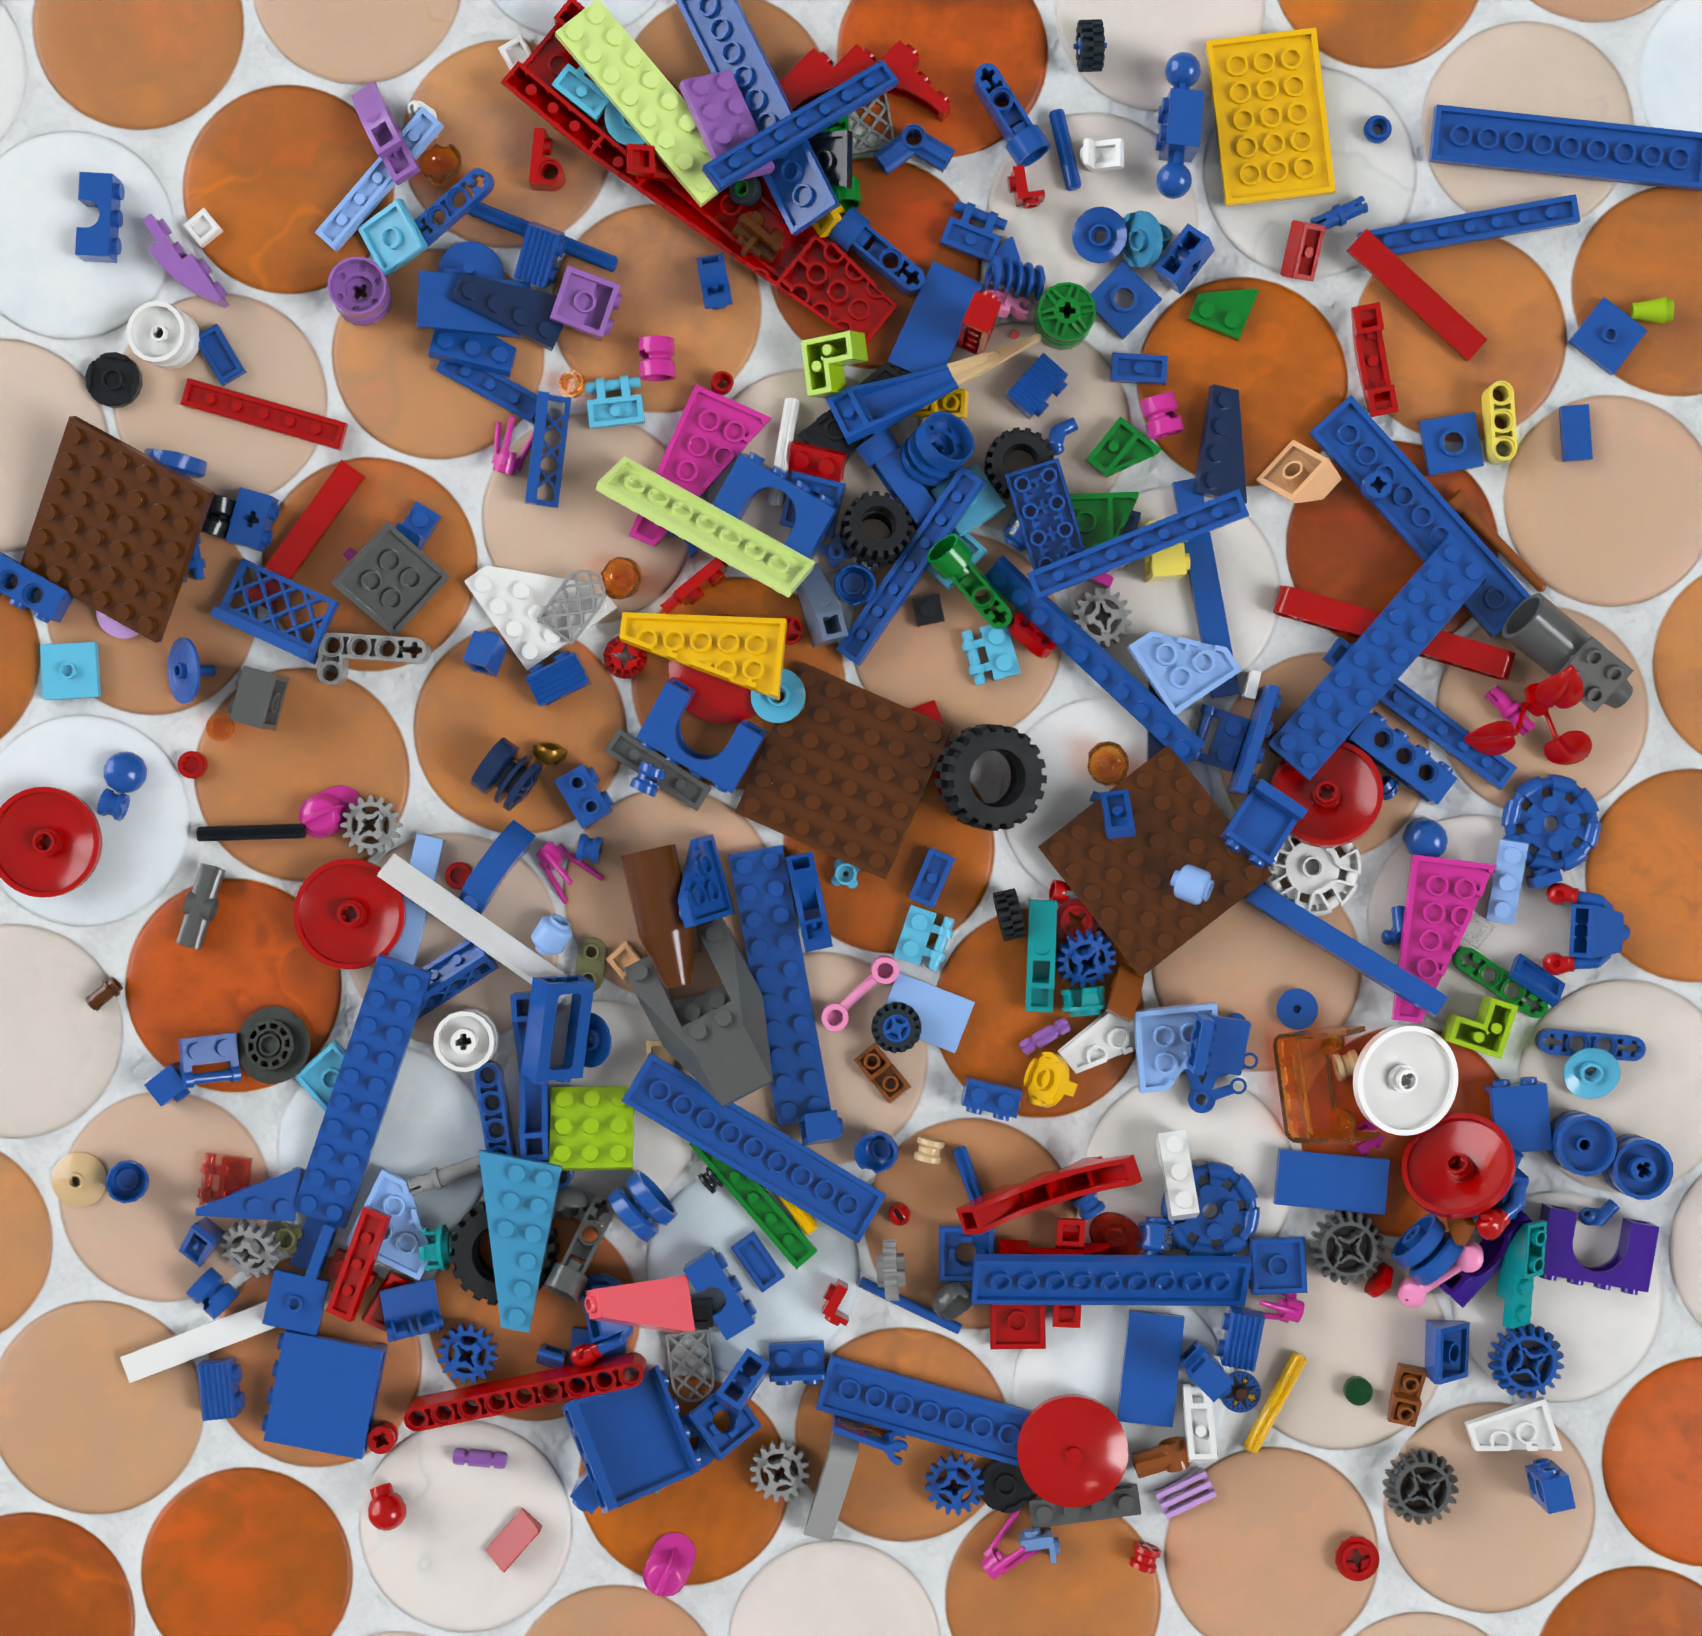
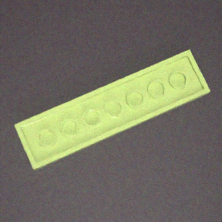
[555,0,721,207]
[596,456,815,598]

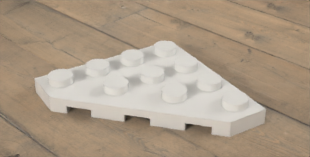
[464,565,618,672]

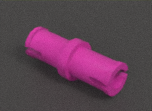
[1484,684,1536,736]

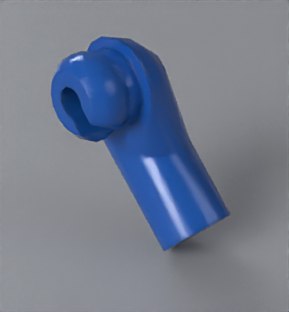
[1047,417,1078,456]
[1381,906,1405,946]
[1579,1199,1620,1226]

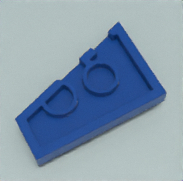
[428,330,517,377]

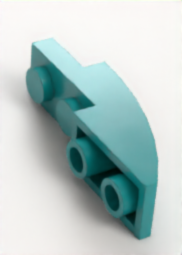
[1025,899,1057,1012]
[1496,1220,1547,1329]

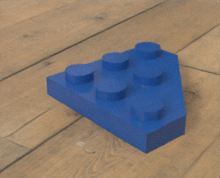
[678,834,734,928]

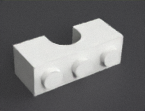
[1155,1130,1200,1221]

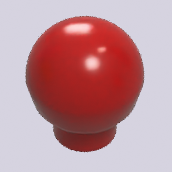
[368,1483,407,1531]

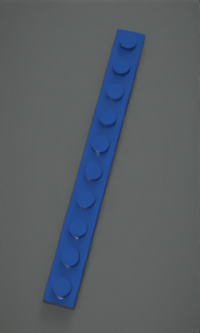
[985,555,1206,765]

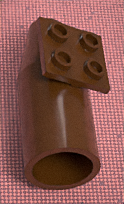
[621,844,702,989]

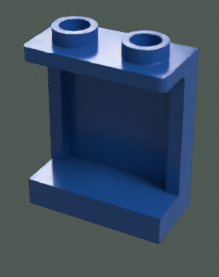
[1220,779,1308,869]
[1484,1077,1553,1153]

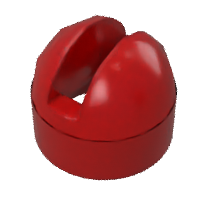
[711,371,734,395]
[1049,879,1071,903]
[888,1202,911,1226]

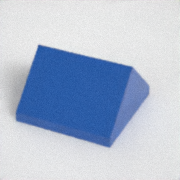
[1424,1320,1470,1385]

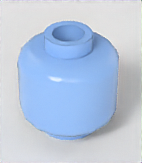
[1170,864,1214,905]
[531,914,572,956]

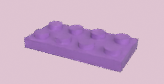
[679,70,775,181]

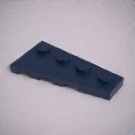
[450,273,564,351]
[1193,384,1247,504]

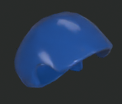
[834,564,876,606]
[103,752,147,793]
[1403,817,1448,858]
[854,1130,898,1173]
[105,1160,149,1204]

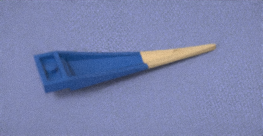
[826,334,1042,445]

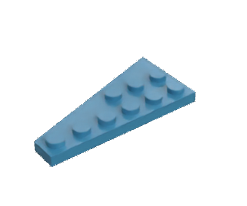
[479,1149,563,1333]

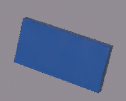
[887,261,983,374]
[416,270,531,339]
[1005,458,1085,570]
[1226,684,1282,795]
[1273,1148,1390,1215]
[1117,1310,1185,1427]

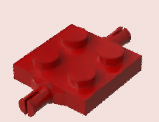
[660,557,728,614]

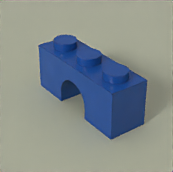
[75,172,125,263]
[683,1248,757,1341]
[1180,1340,1234,1402]

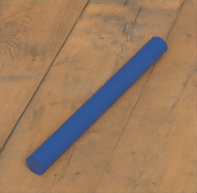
[858,1277,962,1334]

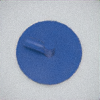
[437,241,504,279]
[167,637,216,704]

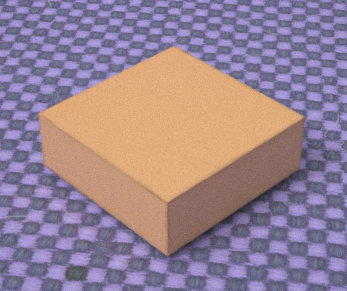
[605,941,642,979]

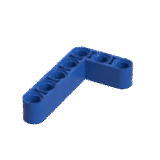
[475,1061,575,1189]

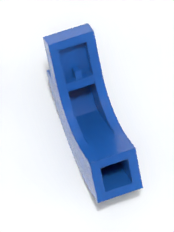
[458,820,536,914]
[786,851,833,952]

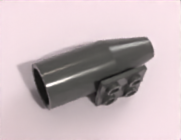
[1502,593,1634,713]

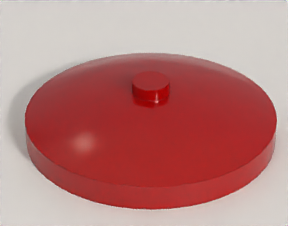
[669,614,757,725]
[1271,741,1383,848]
[0,787,102,898]
[293,859,406,970]
[1401,1113,1516,1219]
[1017,1394,1128,1508]

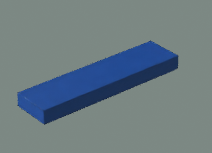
[435,360,538,425]

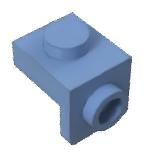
[1018,1527,1061,1564]

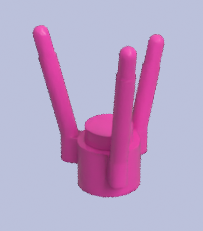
[492,416,534,476]
[535,841,604,904]
[1260,1293,1305,1323]
[981,1510,1042,1580]

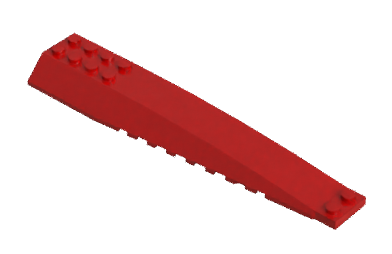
[501,0,898,345]

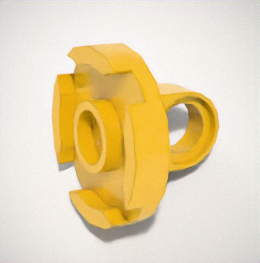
[1024,1052,1078,1108]

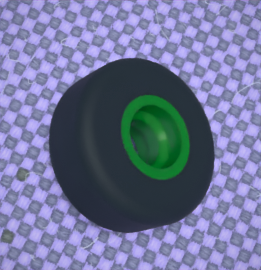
[729,176,762,207]

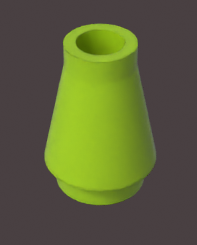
[1631,297,1674,325]

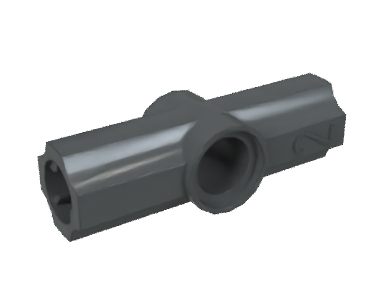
[176,863,226,949]

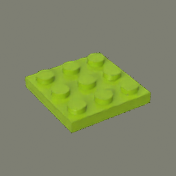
[549,1086,635,1171]

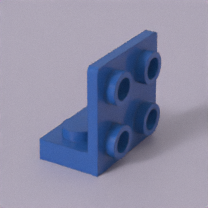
[1186,1012,1251,1076]

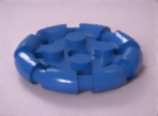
[1501,774,1601,872]
[1161,1161,1260,1256]

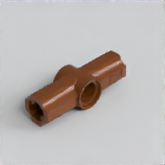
[1131,1436,1218,1478]

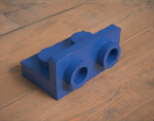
[769,1340,825,1386]

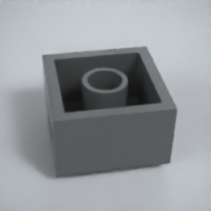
[228,666,290,731]

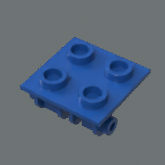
[379,1278,444,1342]

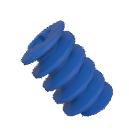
[984,255,1046,301]

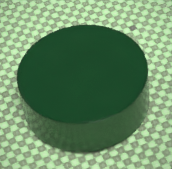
[1343,1376,1373,1406]

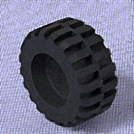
[935,724,1047,831]
[449,1201,559,1306]

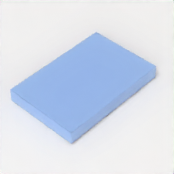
[886,972,975,1053]

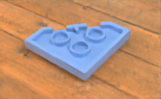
[1127,631,1242,715]
[1133,1002,1218,1093]
[345,1168,430,1281]

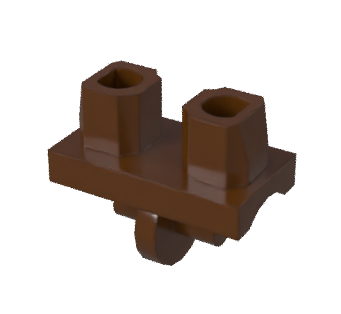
[732,211,785,264]

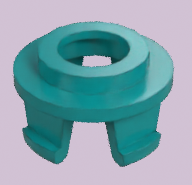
[1061,986,1107,1017]
[419,1224,453,1271]

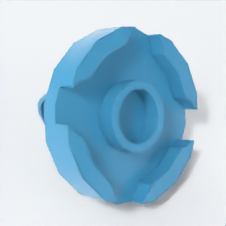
[1120,210,1173,268]

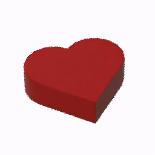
[1364,1262,1393,1298]

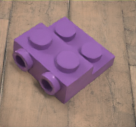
[549,265,623,341]

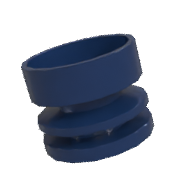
[470,737,543,811]

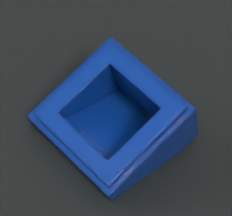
[536,1343,568,1369]

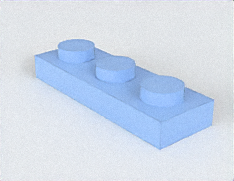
[1485,838,1529,925]

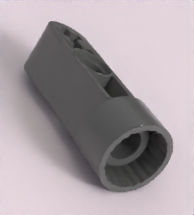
[543,1195,614,1303]

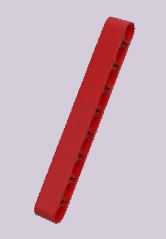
[1273,586,1516,681]
[404,1352,647,1431]

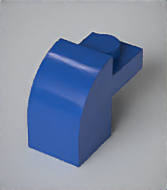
[696,253,733,310]

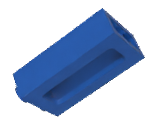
[521,975,595,1085]

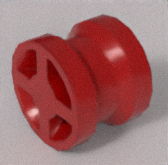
[783,616,803,645]
[367,1421,399,1454]
[1129,1541,1162,1574]

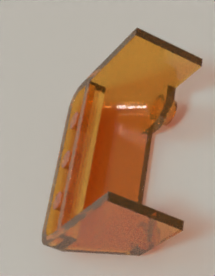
[1273,1026,1380,1145]

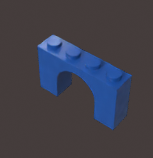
[712,451,840,560]
[636,677,768,793]

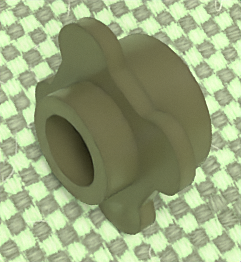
[273,1222,303,1254]

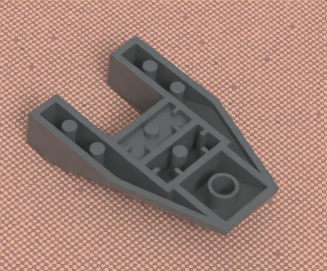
[623,917,773,1108]

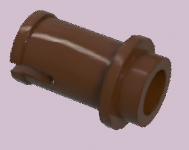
[85,977,123,1011]

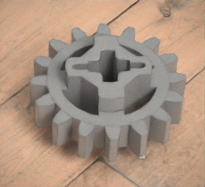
[1072,588,1132,648]
[340,795,403,855]
[220,1219,282,1278]
[876,1239,906,1301]
[750,1439,810,1502]

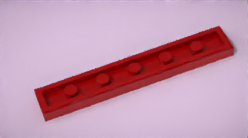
[1346,229,1488,361]
[180,378,348,451]
[247,460,366,610]

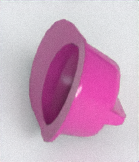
[299,785,360,838]
[643,1532,696,1597]

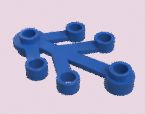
[1184,1013,1258,1113]

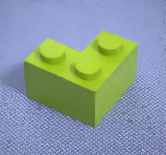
[801,331,868,398]
[1441,995,1519,1059]

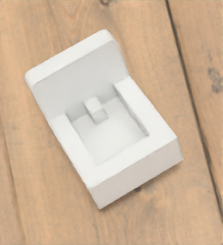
[1080,137,1124,172]

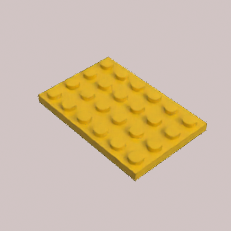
[1205,28,1336,207]

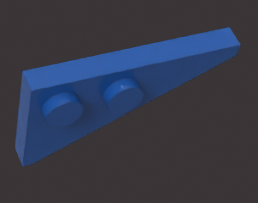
[195,1167,302,1222]

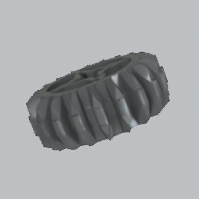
[1309,1210,1385,1285]
[1382,1448,1459,1525]

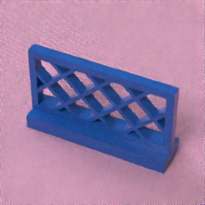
[210,558,340,665]

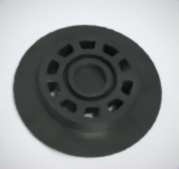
[237,1006,310,1084]

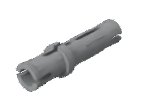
[407,1155,481,1196]

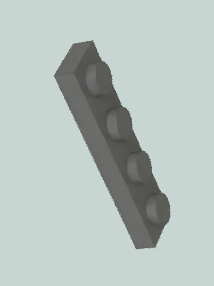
[604,728,712,811]
[1028,1484,1141,1529]

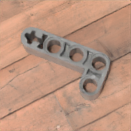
[317,632,432,687]
[804,1432,860,1542]

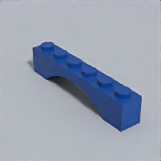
[510,991,550,1161]

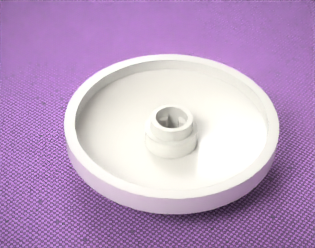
[1353,1024,1458,1136]

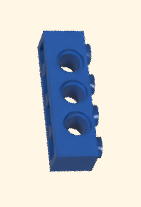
[0,552,74,623]
[1345,711,1458,805]

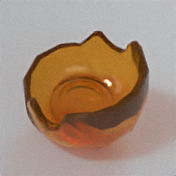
[419,144,462,187]
[601,557,643,600]
[1087,741,1129,786]

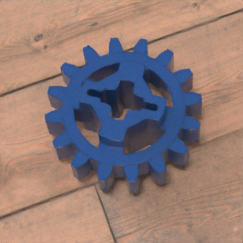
[1055,929,1116,988]
[437,1322,499,1384]
[925,1452,985,1516]

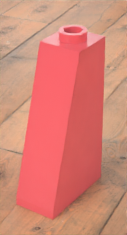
[585,1275,695,1334]

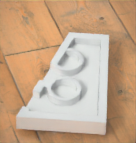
[1058,1012,1136,1074]
[1464,1396,1563,1451]

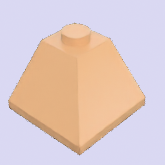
[1256,440,1342,504]

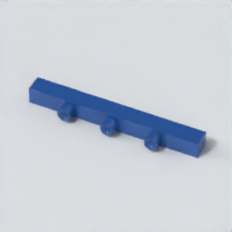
[1246,884,1448,1019]

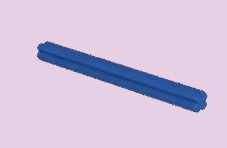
[464,201,618,272]

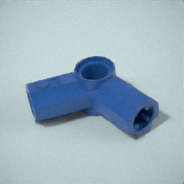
[873,124,955,176]

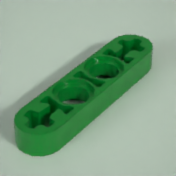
[1452,947,1548,1018]

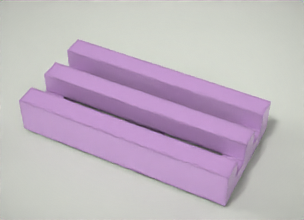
[1155,1469,1217,1519]

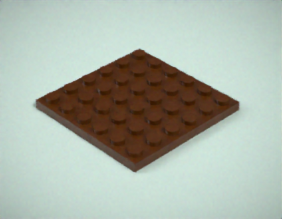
[20,416,215,643]
[735,662,953,880]
[1038,745,1272,977]

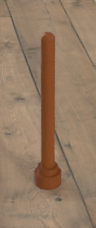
[1447,489,1546,592]

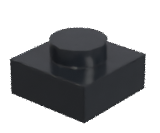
[912,594,945,627]
[691,1297,714,1328]

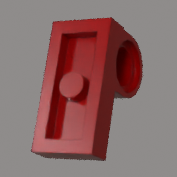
[529,128,566,192]

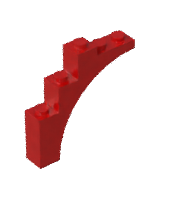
[779,40,951,122]
[956,1154,1142,1235]

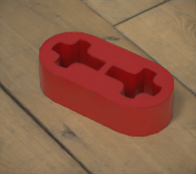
[1007,613,1056,658]

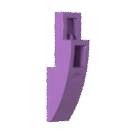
[351,81,421,185]
[142,213,229,308]

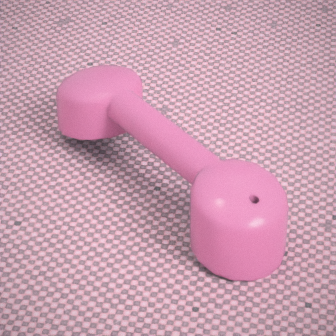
[821,955,899,1032]
[1398,1241,1484,1308]

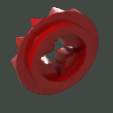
[603,636,647,679]
[1056,899,1098,941]
[1335,1536,1380,1581]

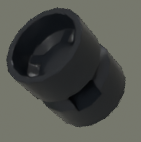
[201,494,236,539]

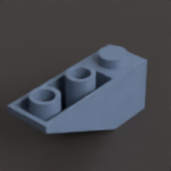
[797,563,849,648]

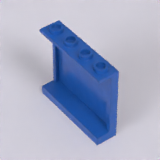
[262,1330,388,1460]
[562,1365,701,1514]

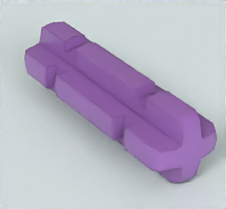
[1019,1017,1071,1055]
[452,1448,508,1469]

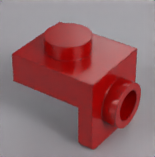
[1007,165,1045,209]
[822,1278,849,1326]

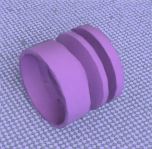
[327,256,392,326]

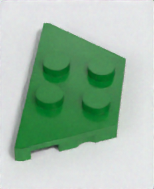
[1069,492,1139,550]

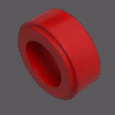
[178,751,208,779]
[445,862,473,889]

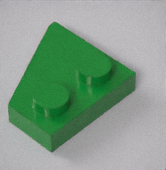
[1187,289,1259,341]
[1085,416,1162,478]

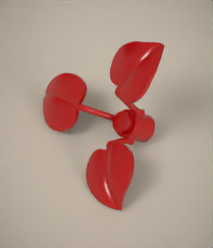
[1464,665,1592,765]

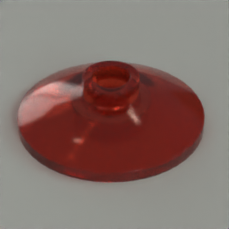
[1089,1212,1143,1255]

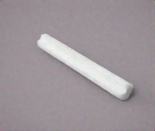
[768,398,800,507]

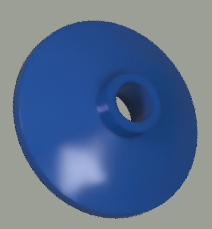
[1072,207,1127,263]
[584,1013,611,1068]

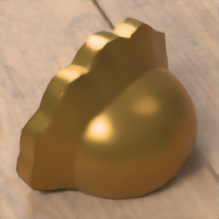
[532,742,568,765]

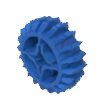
[1487,1323,1564,1398]

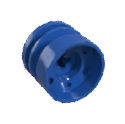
[900,411,975,486]

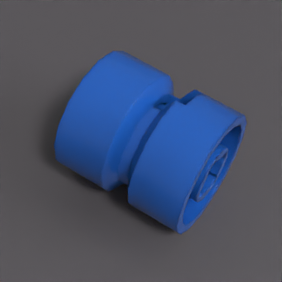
[186,1267,240,1320]

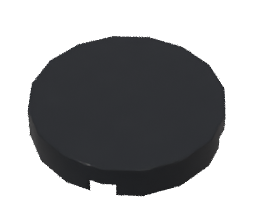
[85,352,143,408]
[978,1459,1032,1513]

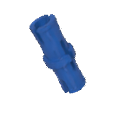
[1310,196,1368,230]

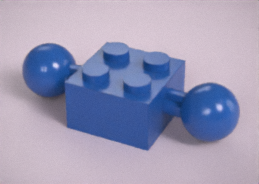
[1155,52,1204,199]

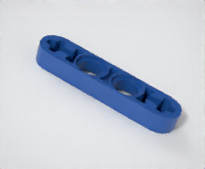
[414,168,494,247]
[1535,1028,1646,1061]

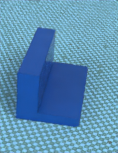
[290,1216,339,1280]

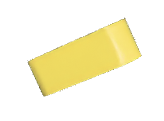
[1481,381,1517,465]

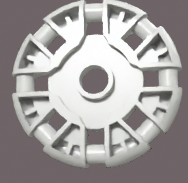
[1264,835,1361,916]

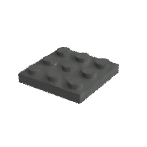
[331,521,450,636]

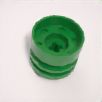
[1034,282,1096,350]

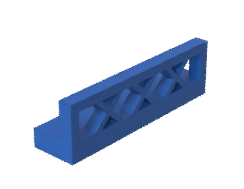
[525,391,571,508]
[417,940,498,1020]

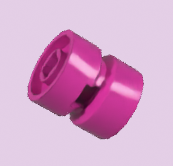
[638,335,675,381]
[1139,392,1184,440]

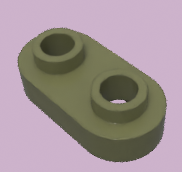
[575,938,607,992]

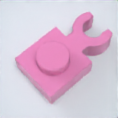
[984,284,1031,321]

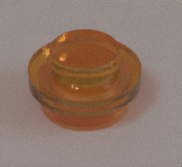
[558,370,585,398]
[206,713,235,741]

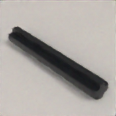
[196,824,307,841]

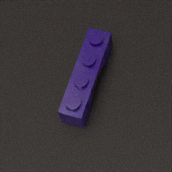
[1439,1210,1533,1308]

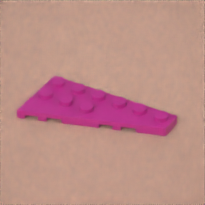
[629,384,771,548]
[1391,855,1497,1023]

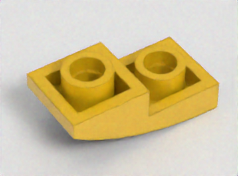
[910,389,968,419]

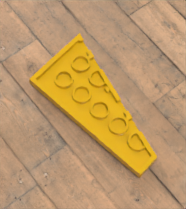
[619,612,787,700]

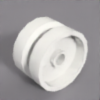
[126,301,200,369]
[433,1008,500,1072]

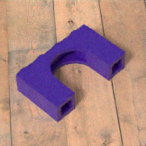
[1539,1203,1660,1295]

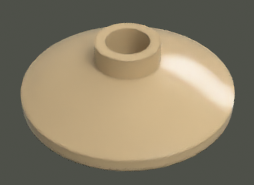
[52,1152,107,1207]

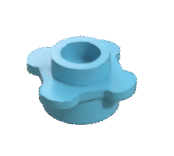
[831,859,860,889]

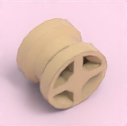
[1332,1049,1358,1081]
[914,1136,945,1164]

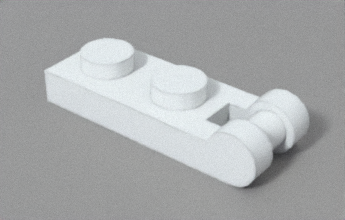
[1181,1383,1218,1462]

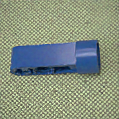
[974,63,1051,167]
[829,206,925,296]
[856,428,936,531]

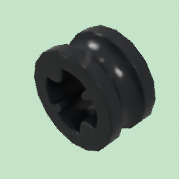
[697,1167,723,1194]

